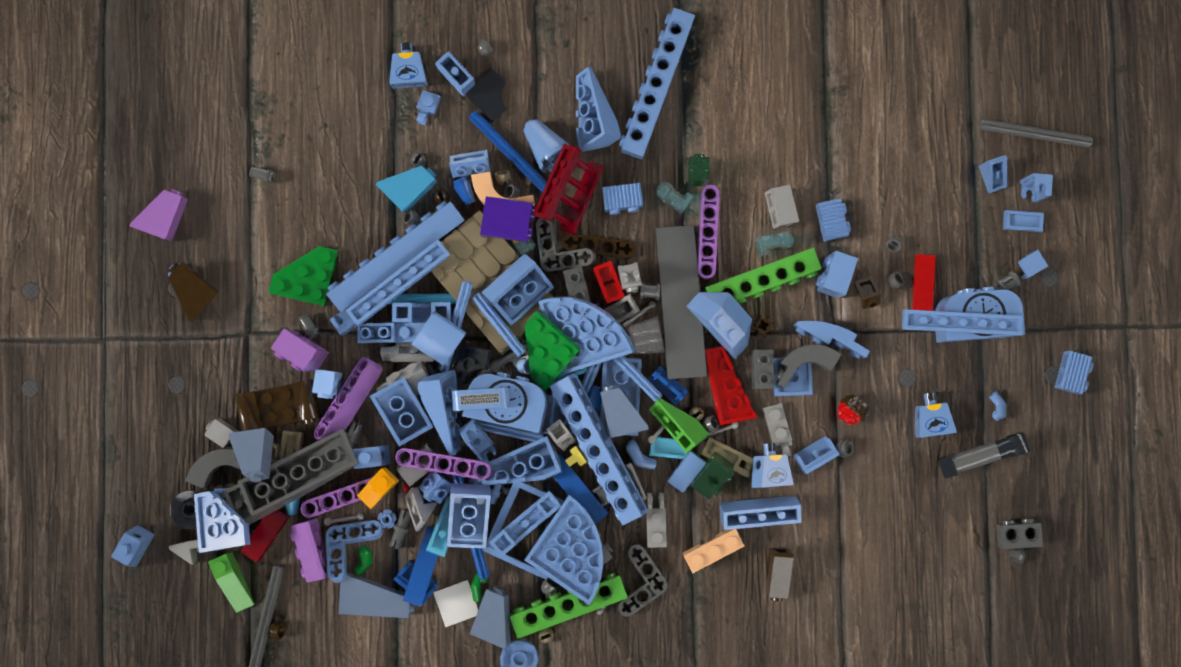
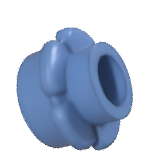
[377,509,397,529]

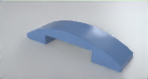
[489,491,561,557]

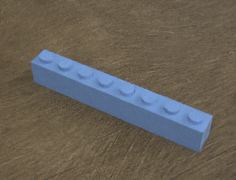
[326,201,465,312]

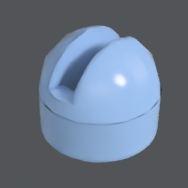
[517,359,530,374]

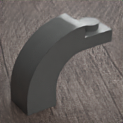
[775,344,842,388]
[185,448,240,488]

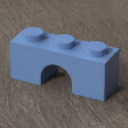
[392,302,453,323]

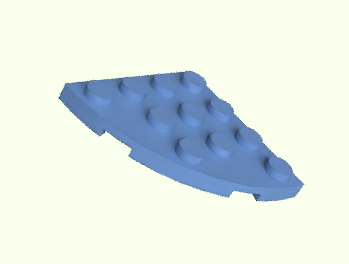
[538,296,635,374]
[525,495,603,605]

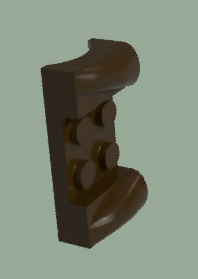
[235,379,321,431]

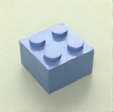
[816,251,858,298]

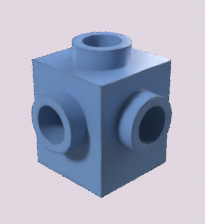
[418,471,451,504]

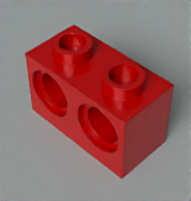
[593,261,625,305]

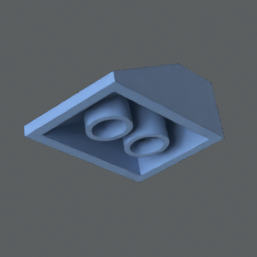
[370,377,434,446]
[447,483,491,549]

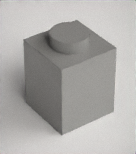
[204,419,239,448]

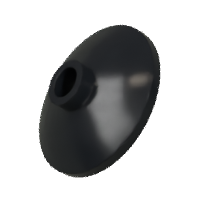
[170,490,199,529]

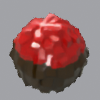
[838,394,869,425]

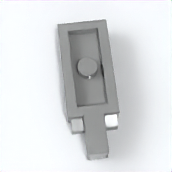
[380,343,434,362]
[762,403,792,457]

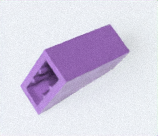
[130,189,188,242]

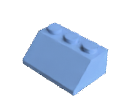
[482,253,554,326]

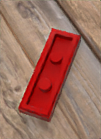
[912,254,936,311]

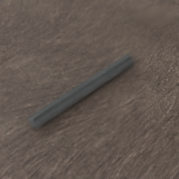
[979,119,1093,147]
[249,565,284,667]

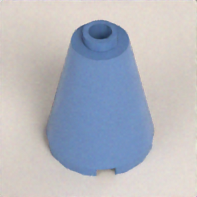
[523,119,570,173]

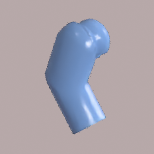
[989,391,1007,421]

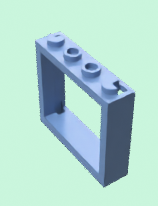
[483,482,565,580]

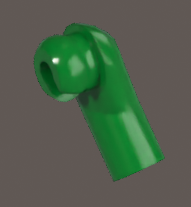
[354,546,373,576]
[471,573,487,602]

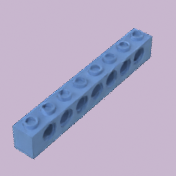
[619,8,695,160]
[550,373,648,525]

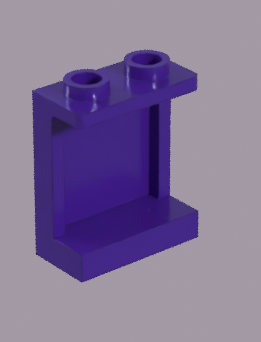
[480,196,535,243]

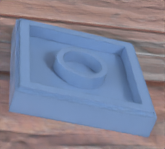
[773,358,813,396]

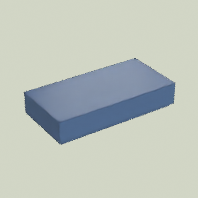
[1003,210,1044,232]
[667,451,706,493]

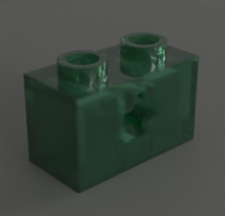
[687,154,710,187]
[691,451,734,500]

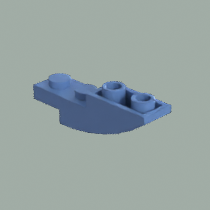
[793,321,870,359]
[358,322,426,343]

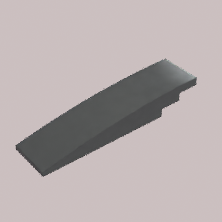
[656,225,707,379]
[220,429,359,525]

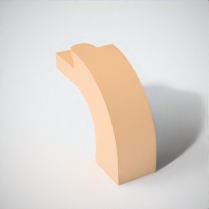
[471,172,535,206]

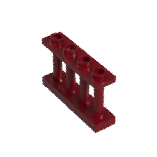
[533,144,604,235]

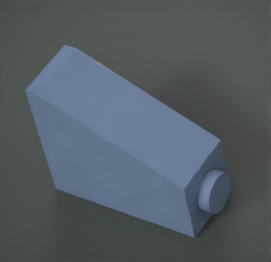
[600,385,649,438]
[229,428,274,482]
[470,587,511,649]

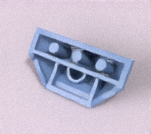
[687,292,752,359]

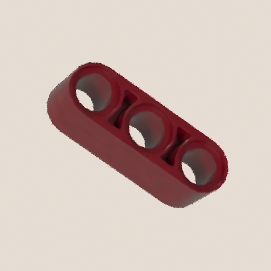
[241,509,289,563]

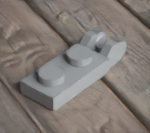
[646,493,667,548]

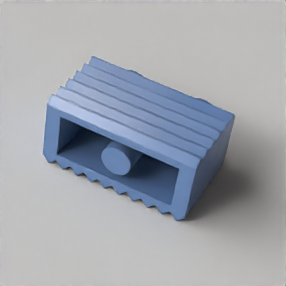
[435,52,476,96]
[602,183,643,215]
[816,198,851,242]
[1054,351,1094,394]

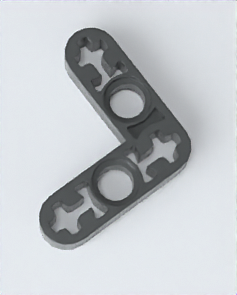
[536,218,596,272]
[618,544,667,617]

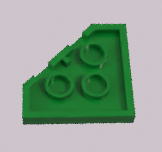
[268,246,339,307]
[524,310,581,391]

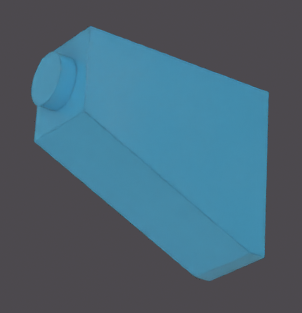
[375,166,437,214]

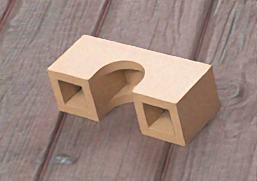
[682,529,744,573]

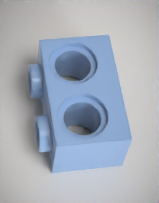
[312,369,343,399]

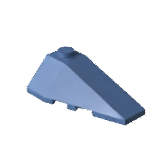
[576,67,621,152]
[418,370,461,456]
[478,436,562,485]

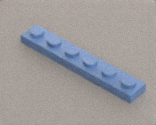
[346,239,451,326]
[902,309,1023,336]

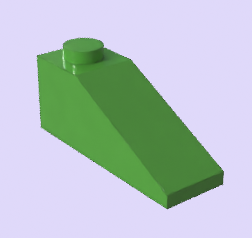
[649,399,709,454]
[208,551,255,613]

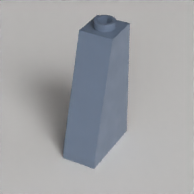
[338,572,415,618]

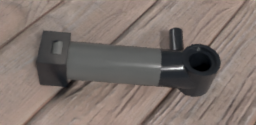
[937,432,1030,479]

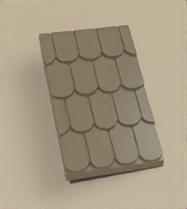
[431,210,553,355]

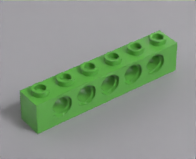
[704,247,822,304]
[510,572,628,639]

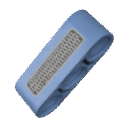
[452,387,510,411]

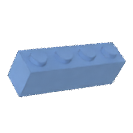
[719,495,802,530]

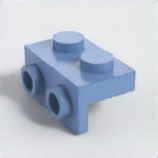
[449,150,490,178]

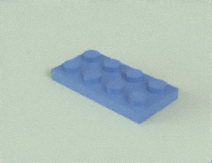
[600,358,642,436]

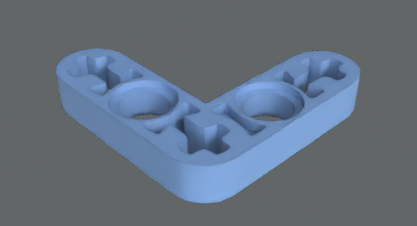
[326,520,383,583]

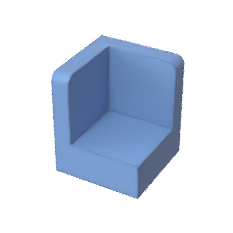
[1018,250,1048,279]

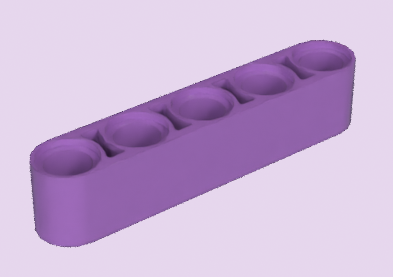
[697,185,719,280]
[314,357,382,440]
[395,448,492,479]
[300,477,373,518]

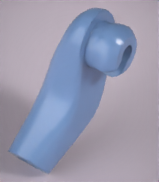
[626,440,657,470]

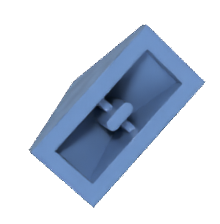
[979,155,1007,193]

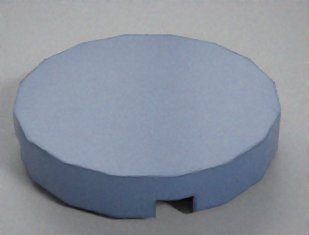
[500,639,539,667]

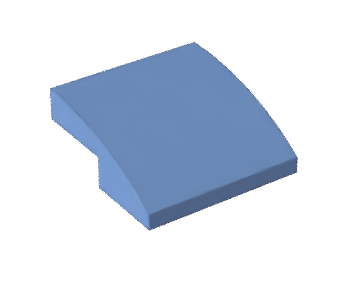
[411,311,466,366]

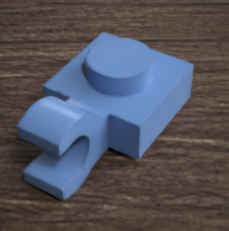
[416,90,441,126]

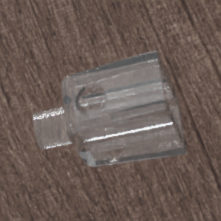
[628,316,665,354]

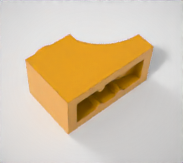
[357,467,399,509]

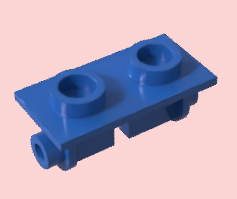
[648,366,689,405]

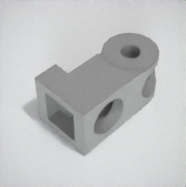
[546,419,576,452]

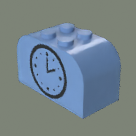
[934,287,1026,343]
[462,372,549,433]

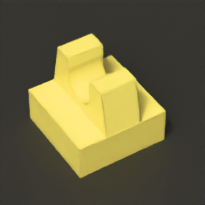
[565,444,588,467]

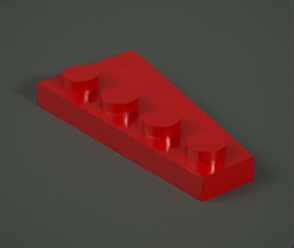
[705,346,757,425]

